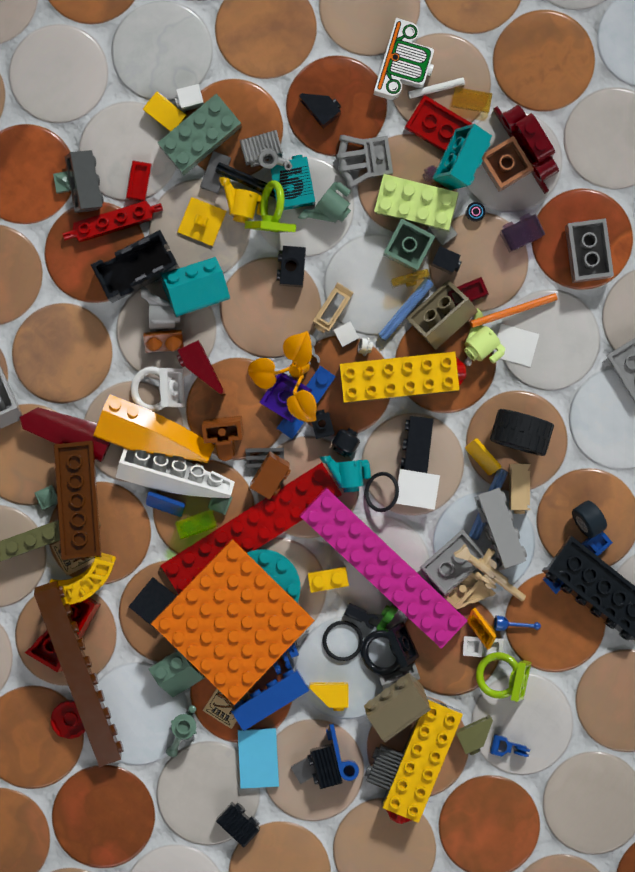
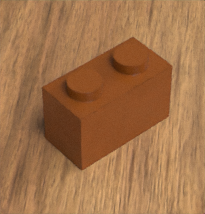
[250,452,291,499]

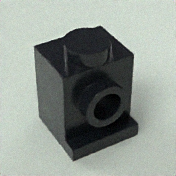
[312,409,335,439]

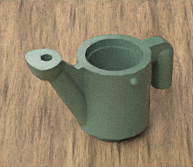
[298,182,351,223]
[166,705,197,757]

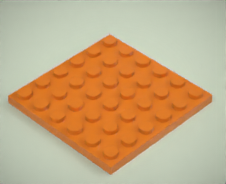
[150,539,315,705]

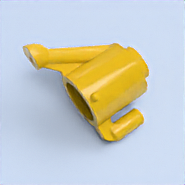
[219,177,261,223]

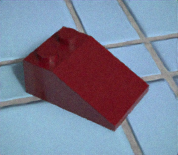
[177,340,225,396]

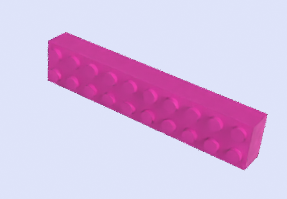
[300,488,468,649]

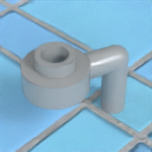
[258,148,292,170]

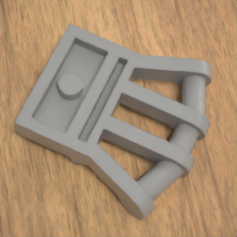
[336,135,393,190]

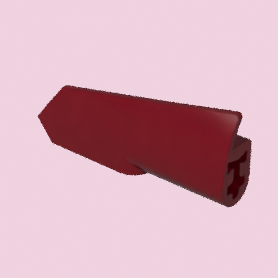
[19,407,111,462]

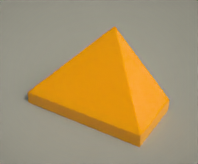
[467,608,497,650]

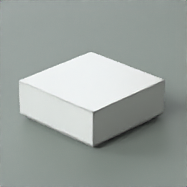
[333,321,359,347]

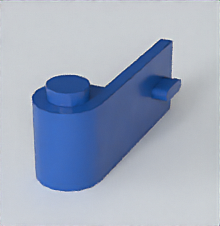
[326,723,359,781]

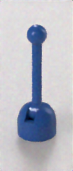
[494,615,541,631]

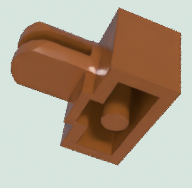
[202,416,244,461]

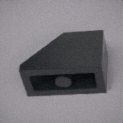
[299,93,341,129]

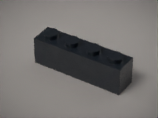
[400,416,434,473]

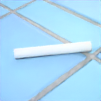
[408,77,465,99]

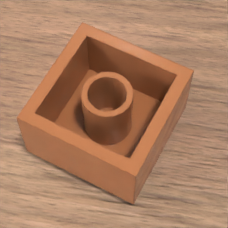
[482,136,534,192]

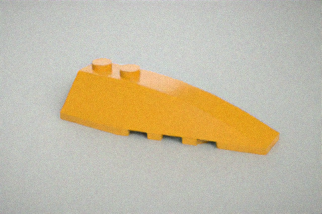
[93,394,215,463]

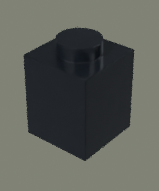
[431,246,462,275]

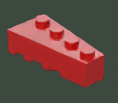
[25,598,101,672]

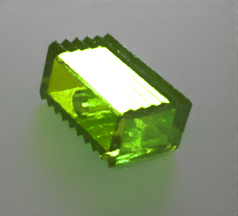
[175,509,218,539]

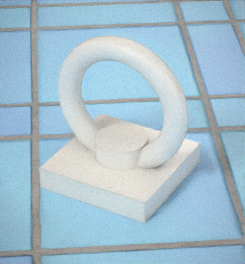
[131,367,185,412]

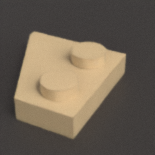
[443,573,496,609]

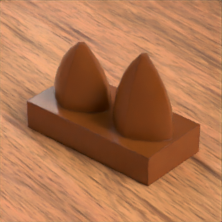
[143,329,184,353]

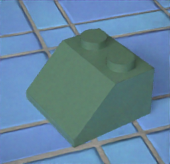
[149,650,205,697]

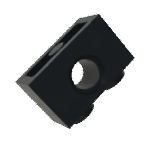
[277,246,306,288]

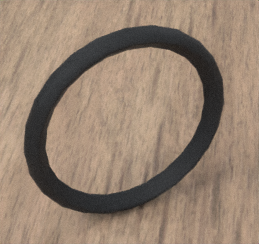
[365,472,399,512]
[323,621,363,661]

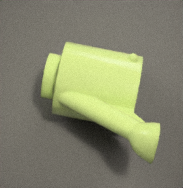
[464,308,505,364]

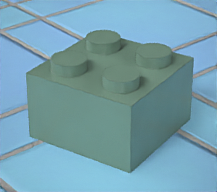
[383,218,435,273]

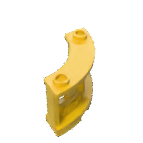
[49,553,116,605]

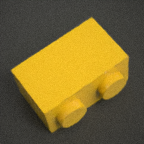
[308,566,349,593]

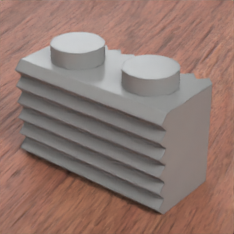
[240,130,283,167]

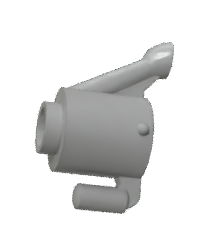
[141,286,181,332]

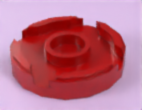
[51,700,85,739]

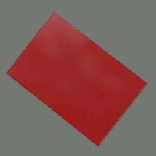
[404,95,472,153]

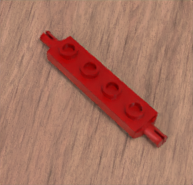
[62,201,163,243]

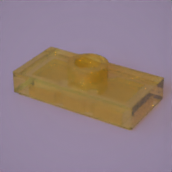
[390,269,430,288]

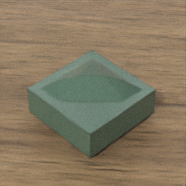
[53,171,71,194]
[35,485,58,510]
[208,497,233,515]

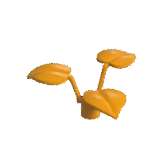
[248,331,317,422]

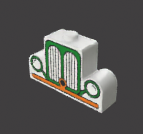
[374,18,434,100]

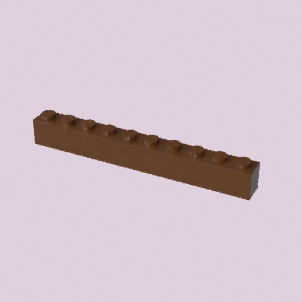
[34,580,124,767]

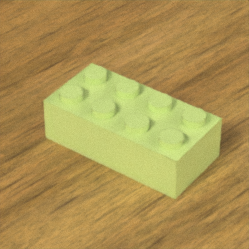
[374,174,459,232]

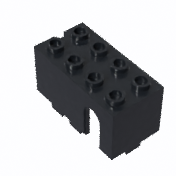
[91,230,180,303]

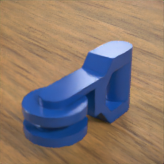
[490,734,531,757]

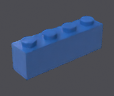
[231,669,309,731]

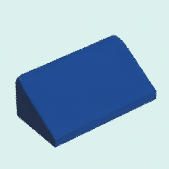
[146,491,186,517]

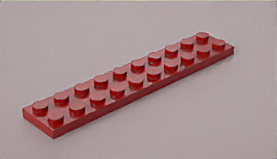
[160,462,342,594]

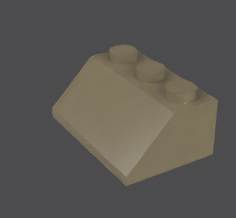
[406,280,478,350]
[364,673,431,742]

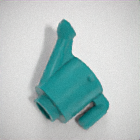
[320,456,371,493]

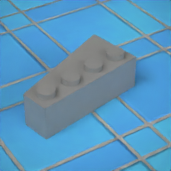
[474,488,527,571]

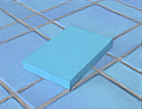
[238,728,279,789]

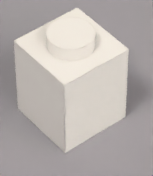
[174,84,204,112]

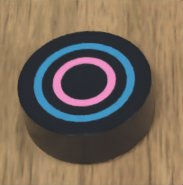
[466,202,486,222]

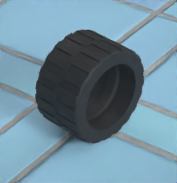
[490,409,554,456]

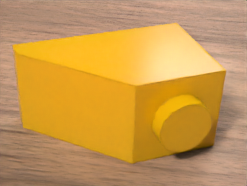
[310,682,348,711]

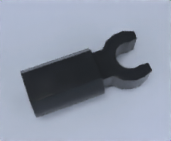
[344,603,379,629]

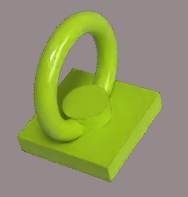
[244,180,296,232]
[476,652,532,702]

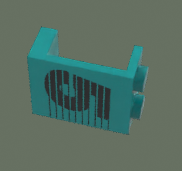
[270,155,316,211]

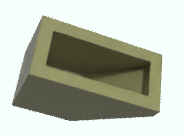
[456,715,493,755]

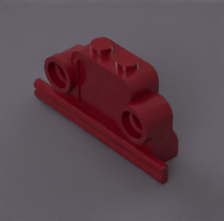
[493,105,559,194]

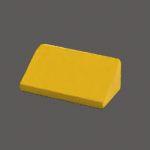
[143,92,187,132]
[465,438,501,476]

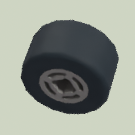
[572,500,607,538]

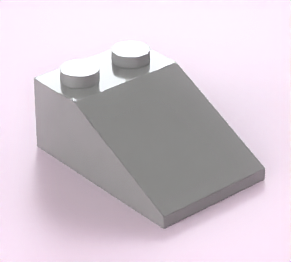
[0,365,22,429]

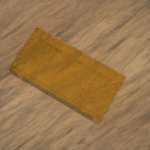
[451,87,492,114]

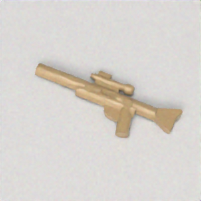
[454,544,526,601]

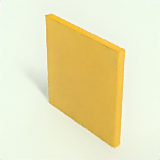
[177,197,227,246]

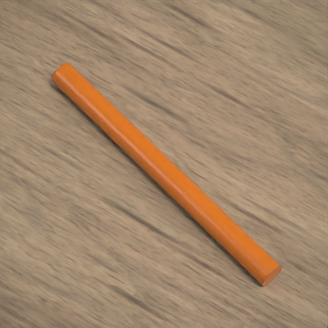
[470,293,558,328]

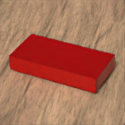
[126,161,152,202]

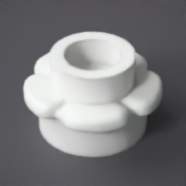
[357,337,373,356]

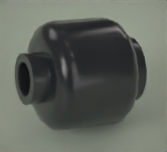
[332,428,360,457]

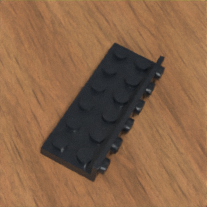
[542,536,635,641]

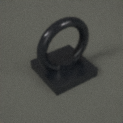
[361,621,419,675]

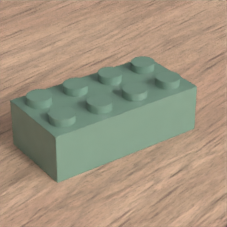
[157,93,242,176]

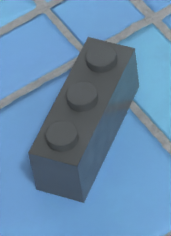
[65,150,104,213]

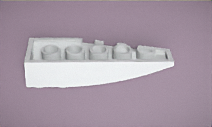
[116,448,235,498]

